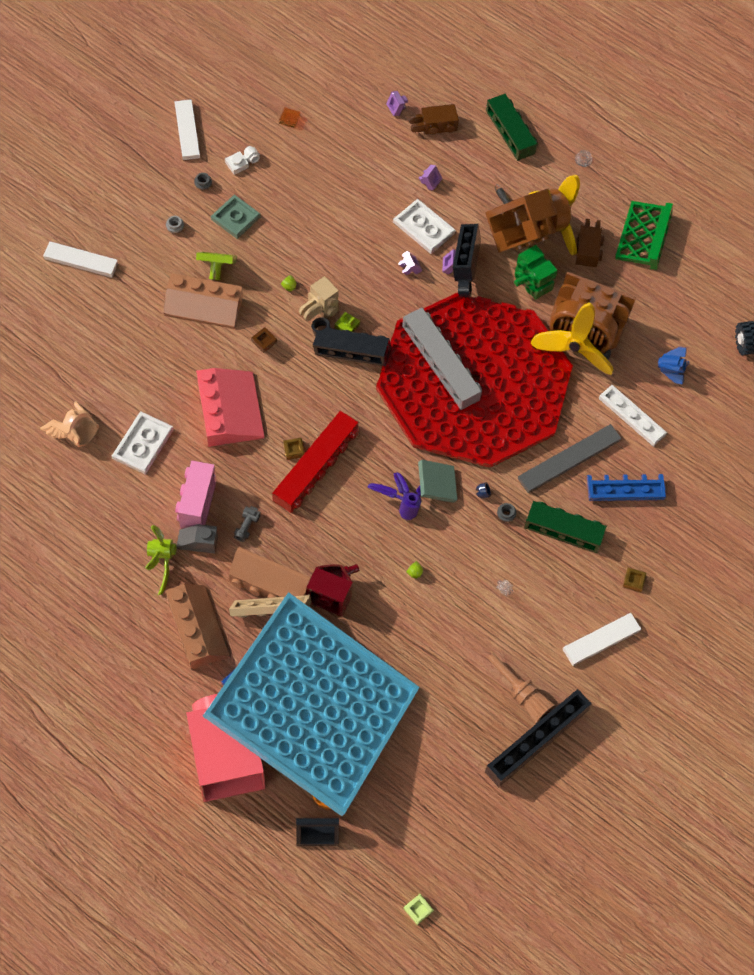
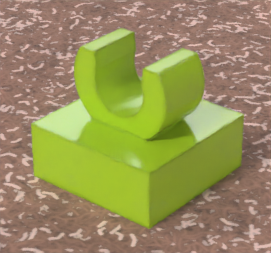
[335,312,360,332]

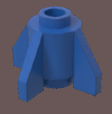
[658,347,690,384]

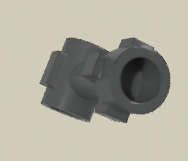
[234,506,261,542]

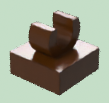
[251,327,277,353]

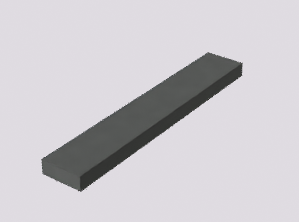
[518,424,621,493]

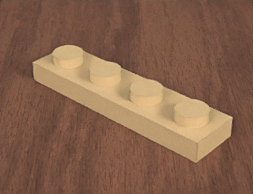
[229,595,312,618]

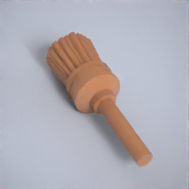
[487,653,556,724]

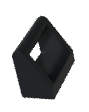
[296,818,339,846]

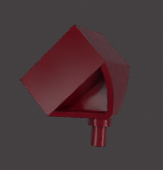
[306,564,360,617]

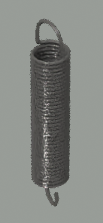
[495,184,511,204]

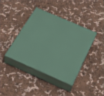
[211,195,261,239]
[418,460,457,503]

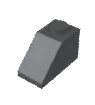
[177,524,218,554]

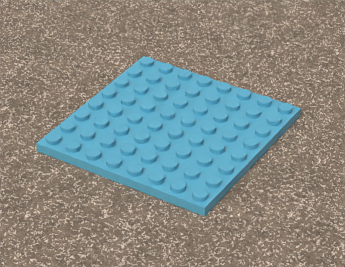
[203,592,419,816]

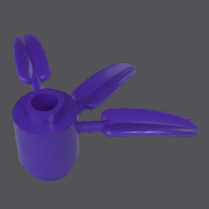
[368,472,421,520]

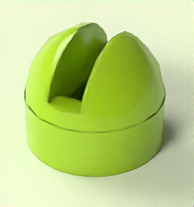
[281,275,296,291]
[406,561,423,578]

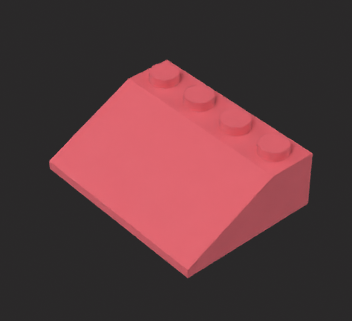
[196,368,264,447]

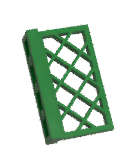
[615,201,673,270]

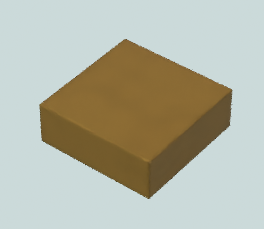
[283,437,305,460]
[622,567,647,592]

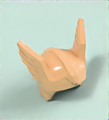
[40,401,99,447]

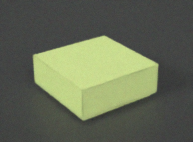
[403,894,434,925]

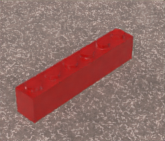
[272,410,359,513]

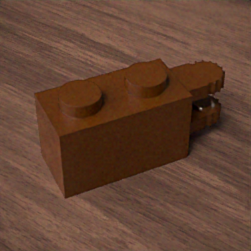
[408,104,459,135]
[575,219,604,267]

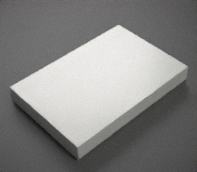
[393,199,456,254]
[112,411,174,475]

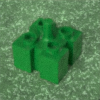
[514,245,558,300]

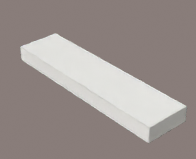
[174,100,200,160]
[43,242,118,278]
[599,385,667,447]
[562,613,641,666]

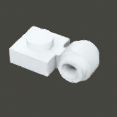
[225,146,260,175]

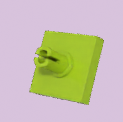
[196,252,237,280]

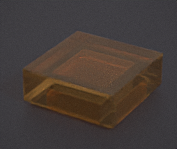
[279,107,301,128]

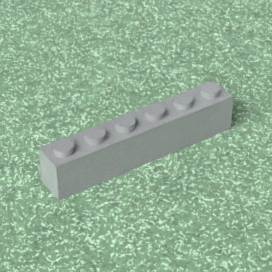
[403,308,482,410]

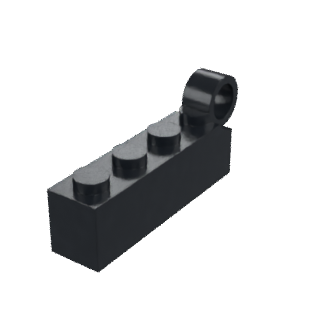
[453,224,481,298]
[311,317,391,366]

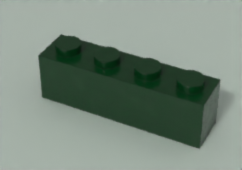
[486,93,538,161]
[524,501,607,553]

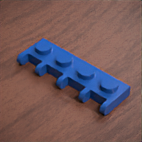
[587,474,666,501]

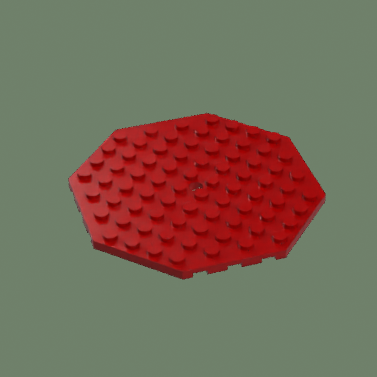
[376,292,572,468]

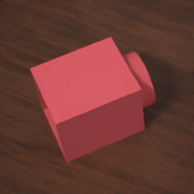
[186,694,265,802]

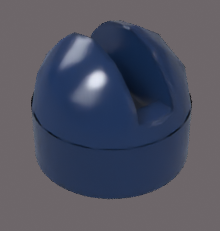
[475,482,491,498]

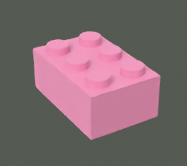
[175,461,216,529]

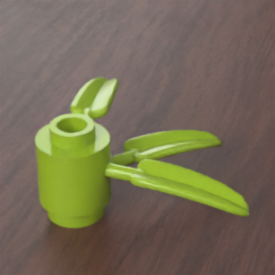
[145,525,177,595]

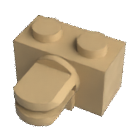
[299,276,339,321]

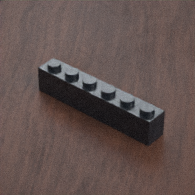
[485,689,592,788]

